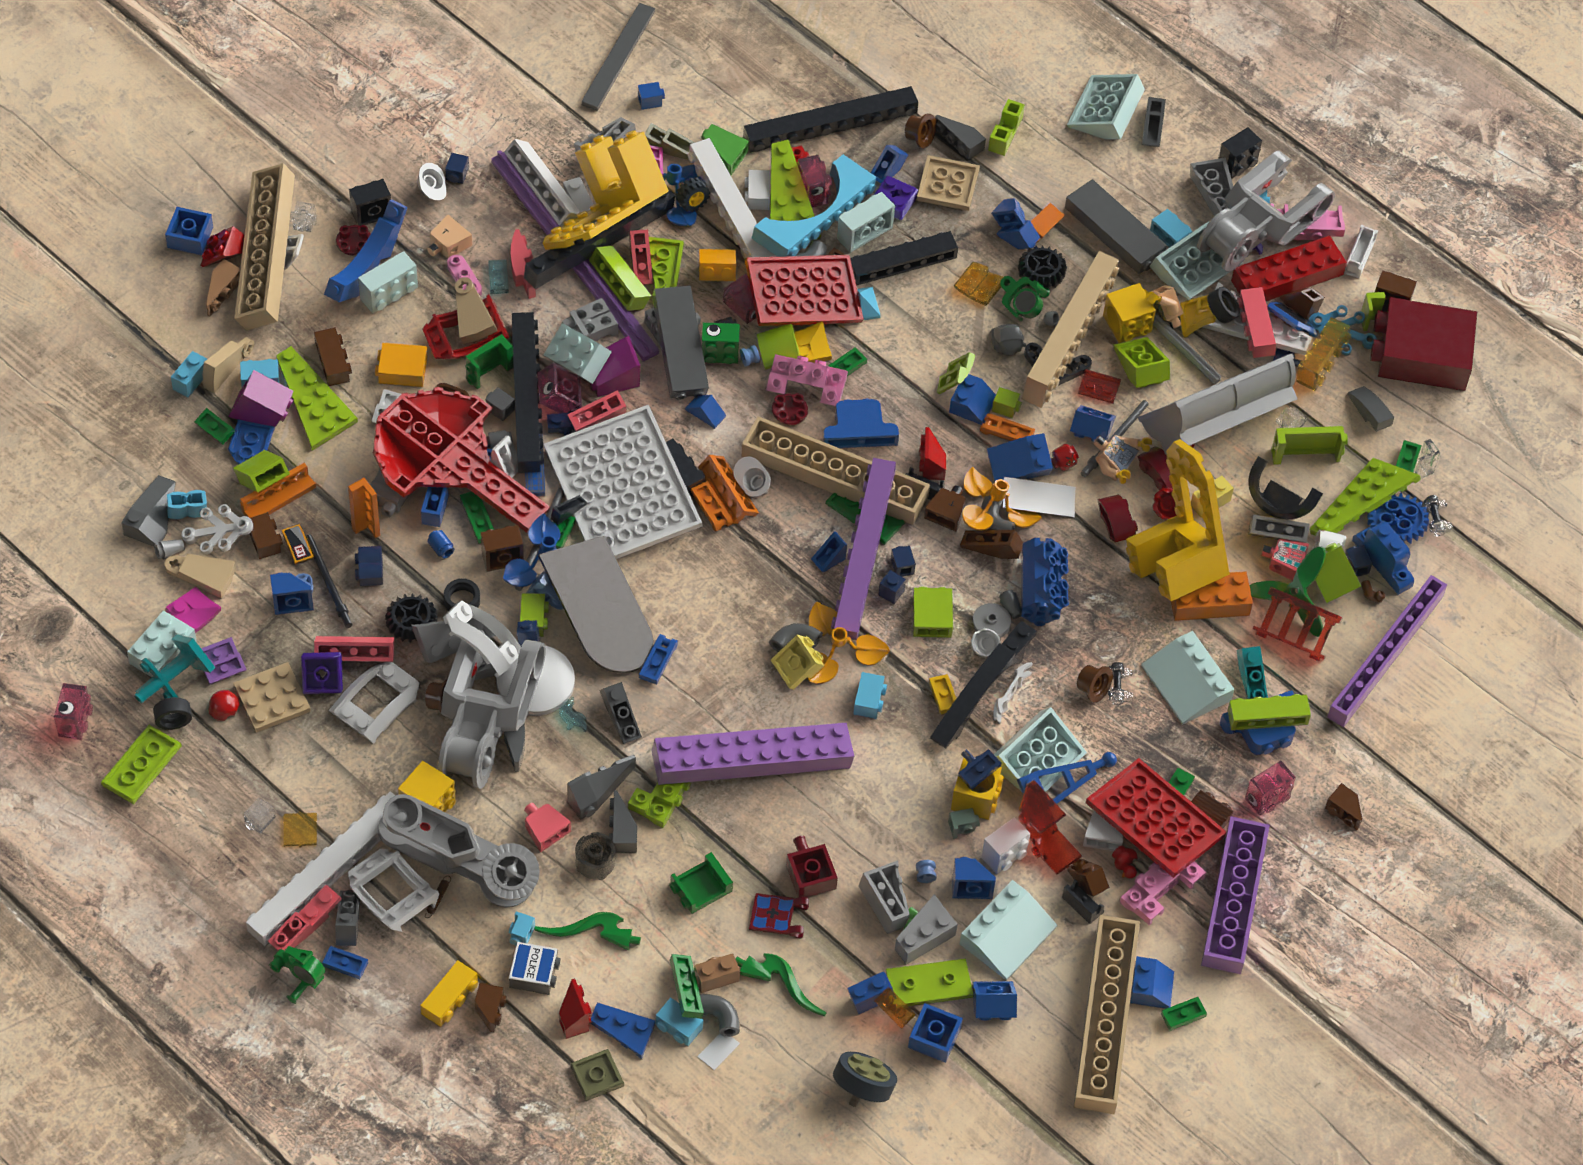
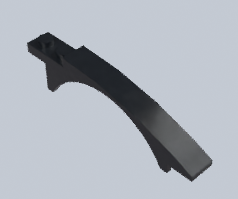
[930,621,1037,749]

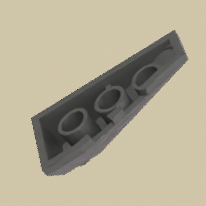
[567,754,636,820]

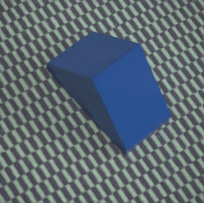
[685,395,726,429]
[811,531,847,572]

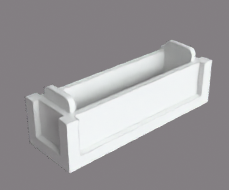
[1344,225,1378,278]

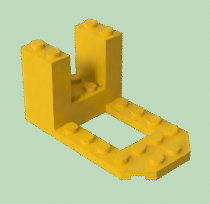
[543,130,668,250]
[1126,439,1230,601]

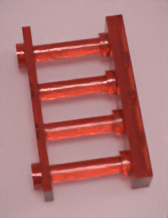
[1253,587,1343,661]

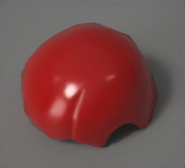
[208,690,240,721]

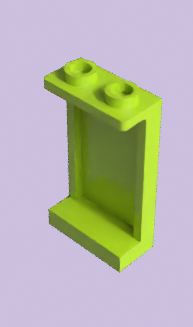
[1271,426,1348,465]

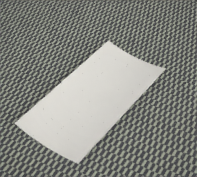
[1003,477,1076,517]

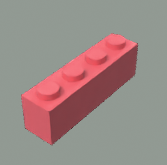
[1237,287,1276,358]
[314,636,394,662]

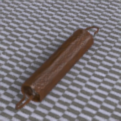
[425,876,451,918]

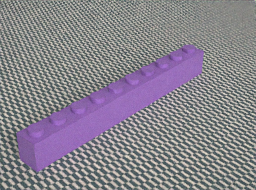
[831,458,896,640]
[1327,575,1447,728]

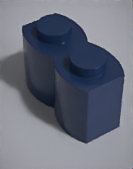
[355,546,383,586]

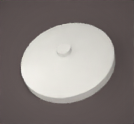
[496,646,575,716]

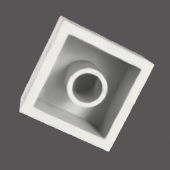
[981,817,1030,874]

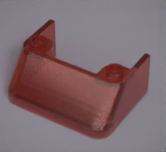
[1018,780,1082,875]

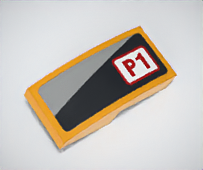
[281,524,314,564]

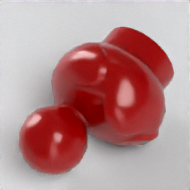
[1112,845,1138,879]

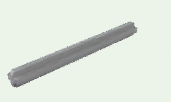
[1153,312,1221,384]

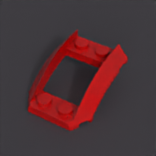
[422,294,510,359]

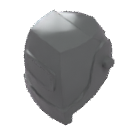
[991,324,1026,355]

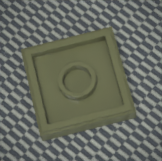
[570,1049,624,1101]

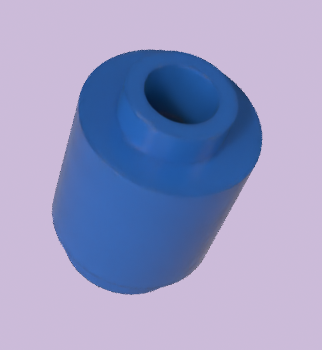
[427,530,455,559]

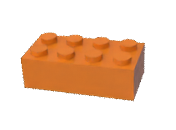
[1171,571,1253,621]

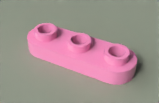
[447,255,482,296]

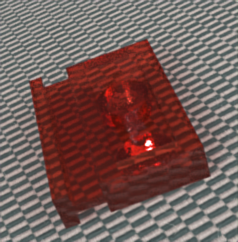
[1078,369,1121,404]

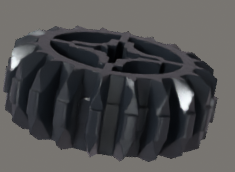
[1018,245,1067,290]
[385,593,438,643]

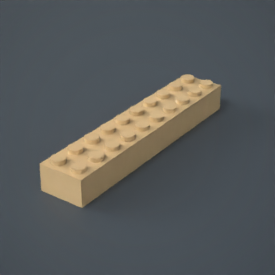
[234,163,295,331]
[1022,251,1120,408]
[741,416,930,525]
[1073,915,1140,1114]

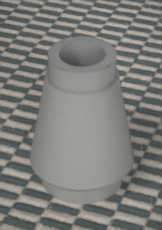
[154,539,185,560]

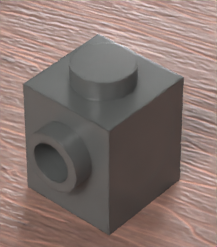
[485,387,515,421]

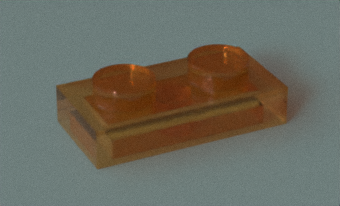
[874,986,916,1029]

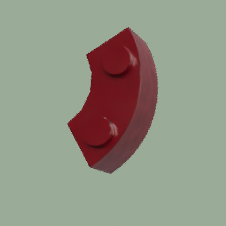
[1137,446,1173,490]
[1098,494,1138,542]

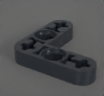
[1024,343,1092,386]

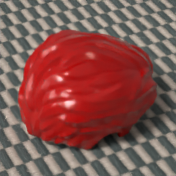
[1152,488,1177,521]

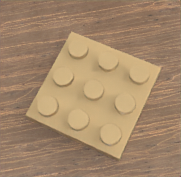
[917,155,980,211]
[233,662,311,733]

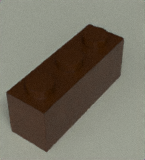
[314,327,352,386]

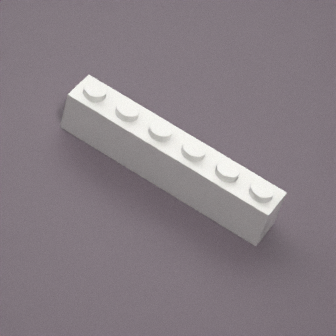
[504,139,580,226]

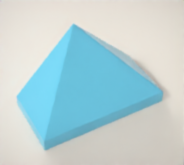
[857,287,881,320]

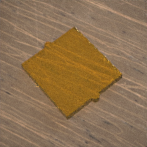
[284,811,317,848]

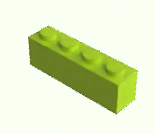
[589,246,651,311]
[1227,694,1311,730]

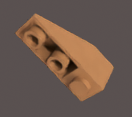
[206,259,241,317]

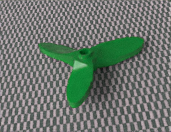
[1249,546,1326,637]

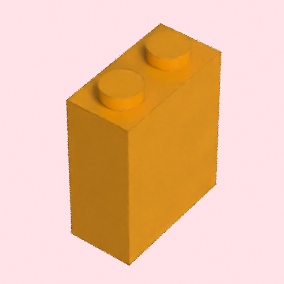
[699,249,736,281]
[375,343,428,387]

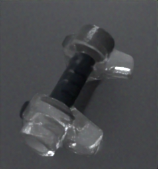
[1424,495,1452,536]
[1108,662,1133,705]

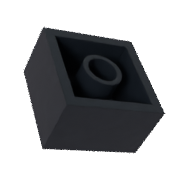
[1218,127,1262,179]
[349,179,391,226]

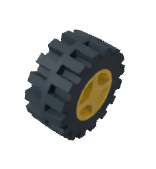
[676,178,710,212]

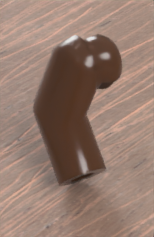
[1361,580,1385,603]

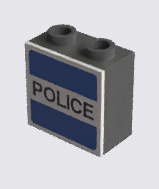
[509,942,561,995]

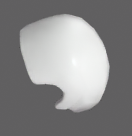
[971,628,1001,658]

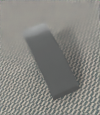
[1142,97,1166,147]
[1347,386,1394,432]
[504,723,525,772]

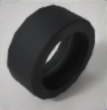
[1207,287,1240,324]
[444,579,480,611]
[153,697,192,730]

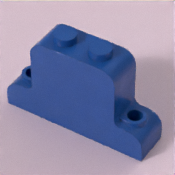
[823,398,899,448]
[1352,521,1414,595]
[1219,690,1296,755]

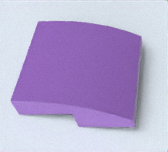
[201,637,247,685]

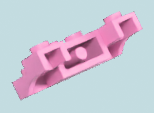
[1270,204,1345,241]
[766,354,848,406]
[1120,861,1206,925]

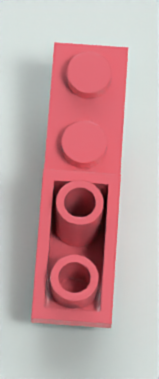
[511,229,538,299]
[268,884,342,950]

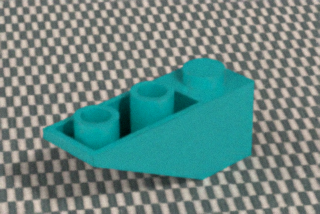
[1236,646,1268,699]

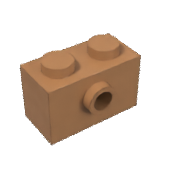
[694,953,740,993]

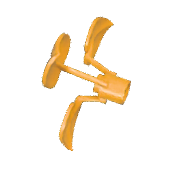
[962,467,1042,531]
[808,602,890,684]

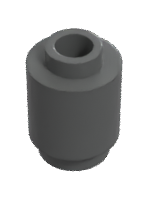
[486,430,513,449]

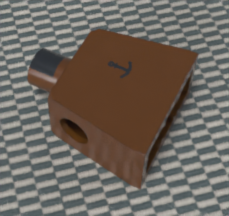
[924,485,966,532]

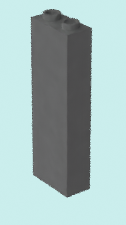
[1065,179,1167,274]
[652,285,709,400]

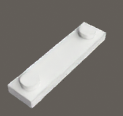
[563,177,596,223]

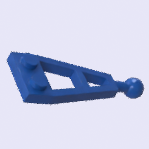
[1017,752,1117,816]

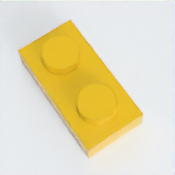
[929,674,956,714]

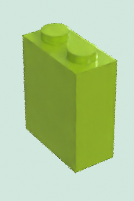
[233,450,290,492]
[1315,542,1361,603]
[913,586,953,638]

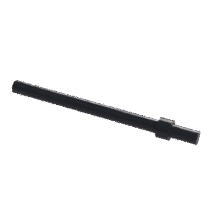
[305,534,353,628]

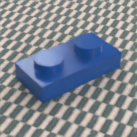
[322,946,368,980]

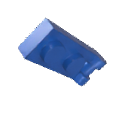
[639,634,678,685]

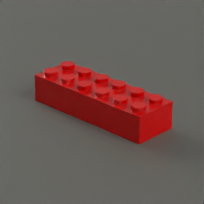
[1231,235,1347,301]

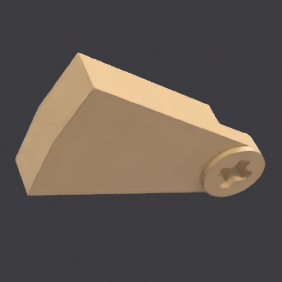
[455,277,498,344]
[203,337,254,393]
[165,553,236,599]

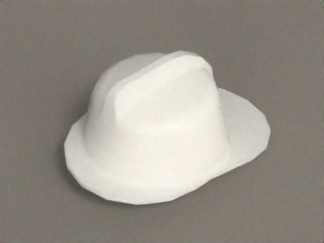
[417,163,446,201]
[733,456,770,497]

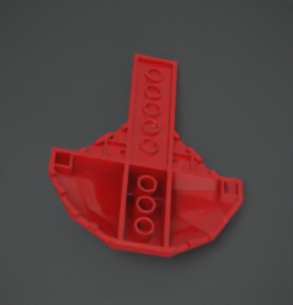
[372,387,550,533]

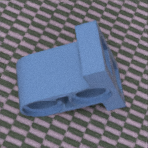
[526,570,563,610]

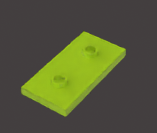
[101,725,182,804]
[886,958,973,1008]

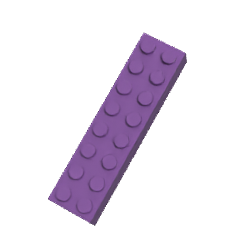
[1201,816,1270,974]

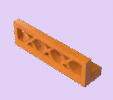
[698,455,759,524]
[240,462,316,518]
[348,477,381,538]

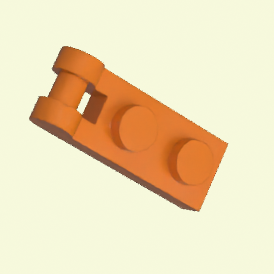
[980,413,1035,441]
[691,481,733,532]

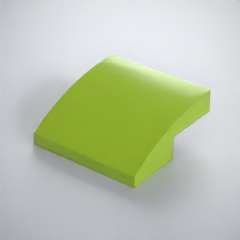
[757,324,800,370]
[937,352,975,394]

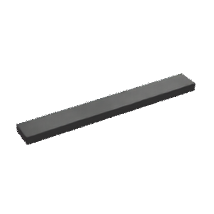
[582,3,655,111]

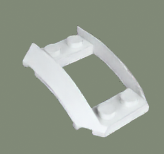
[443,600,521,677]
[329,662,419,744]
[348,849,439,932]

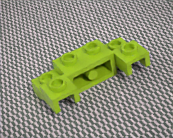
[628,782,692,828]

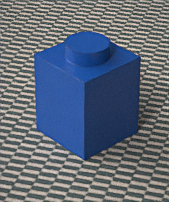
[638,82,665,110]

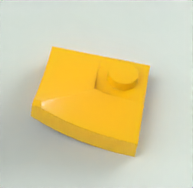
[1180,295,1216,338]
[794,322,832,363]

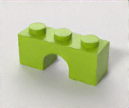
[988,99,1025,156]

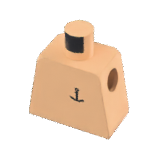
[427,215,472,258]

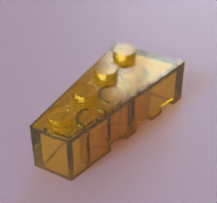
[1296,317,1352,391]

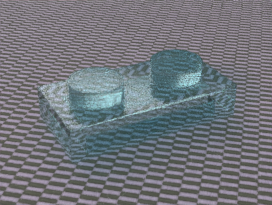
[488,260,509,294]

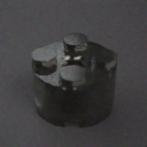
[575,832,615,880]

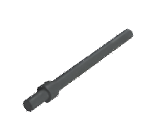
[1081,400,1149,477]

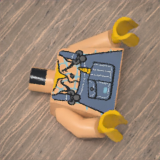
[1144,285,1183,329]
[1093,435,1152,484]

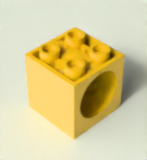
[1103,283,1156,343]
[951,758,1004,820]
[398,760,456,812]

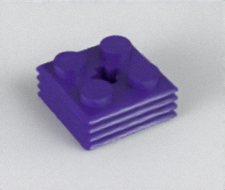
[874,176,918,220]
[301,652,343,694]

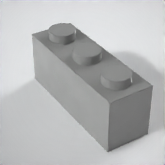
[1248,515,1310,543]

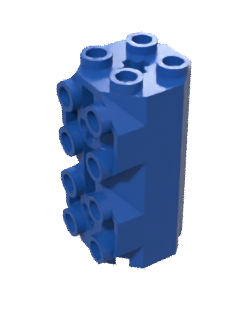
[1021,538,1069,626]

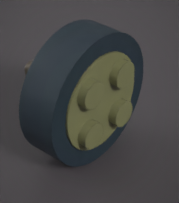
[833,1051,898,1107]

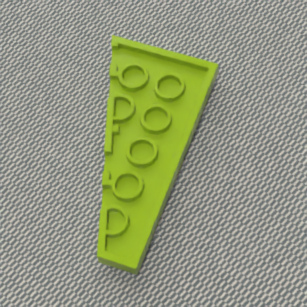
[770,140,821,241]
[276,346,358,451]
[1309,458,1421,536]

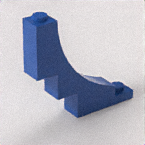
[324,200,408,302]

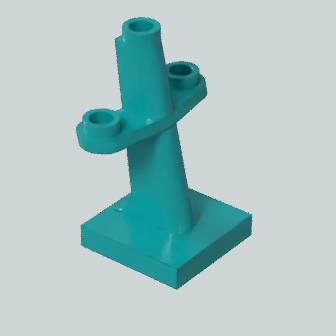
[134,634,216,704]

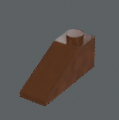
[960,530,1023,559]

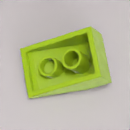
[1114,337,1170,388]

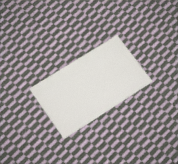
[697,1034,740,1070]

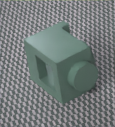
[948,808,980,839]

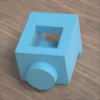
[509,911,535,946]

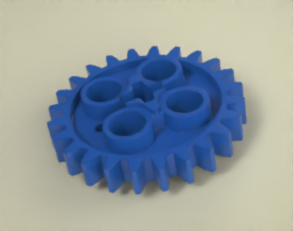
[1367,493,1429,544]

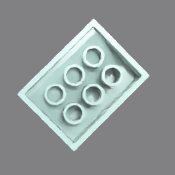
[1067,74,1145,139]
[1150,221,1243,300]
[1141,631,1234,725]
[994,707,1087,792]
[960,880,1057,981]

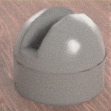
[1043,311,1059,326]

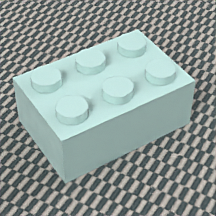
[837,192,895,253]
[358,251,418,313]
[543,323,611,384]
[127,610,197,677]

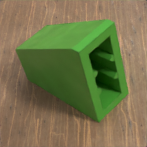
[701,124,749,176]

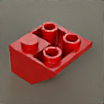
[200,226,245,267]
[919,427,946,480]
[559,979,592,1039]

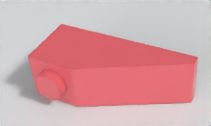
[629,229,653,285]
[567,390,626,431]

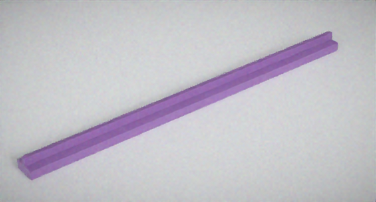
[491,150,659,362]

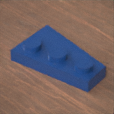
[590,1002,655,1059]

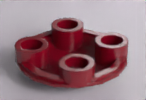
[336,225,371,256]
[772,393,808,425]

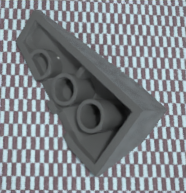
[121,475,176,547]

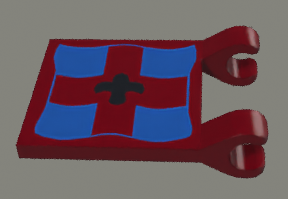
[749,893,809,939]

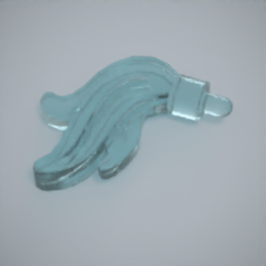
[559,697,587,732]

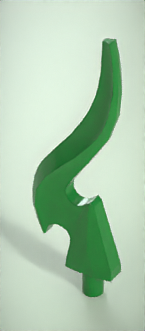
[534,912,641,950]
[735,953,827,1017]

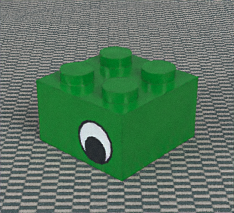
[702,322,740,364]

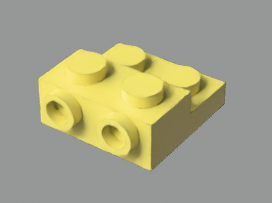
[771,634,824,690]

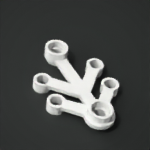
[181,504,253,555]

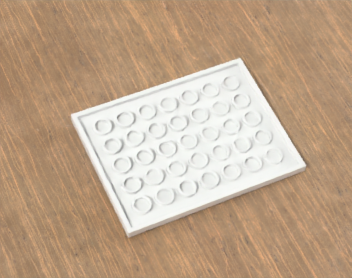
[543,405,703,559]

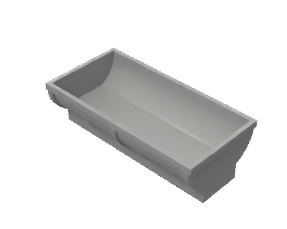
[1138,354,1298,454]

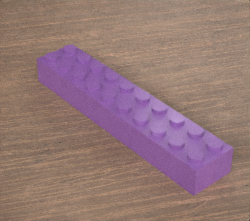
[651,723,854,785]

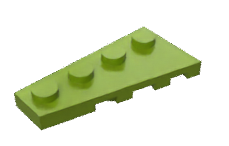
[649,237,684,289]

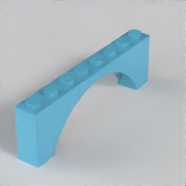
[752,154,877,257]

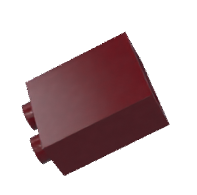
[1370,297,1478,391]

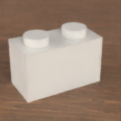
[744,170,770,210]

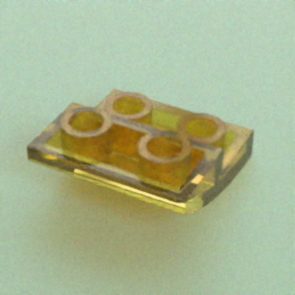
[954,261,1003,306]

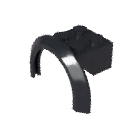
[1248,456,1323,520]

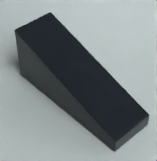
[550,495,587,525]

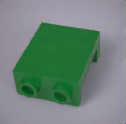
[465,334,514,389]
[669,852,733,914]

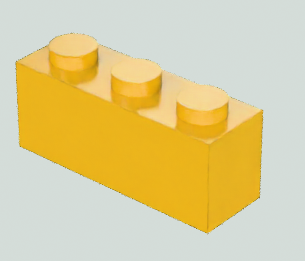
[420,960,478,1027]

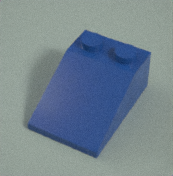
[987,433,1053,482]

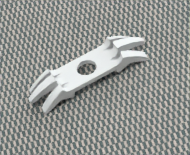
[993,662,1033,724]

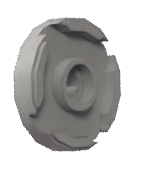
[973,603,1011,637]

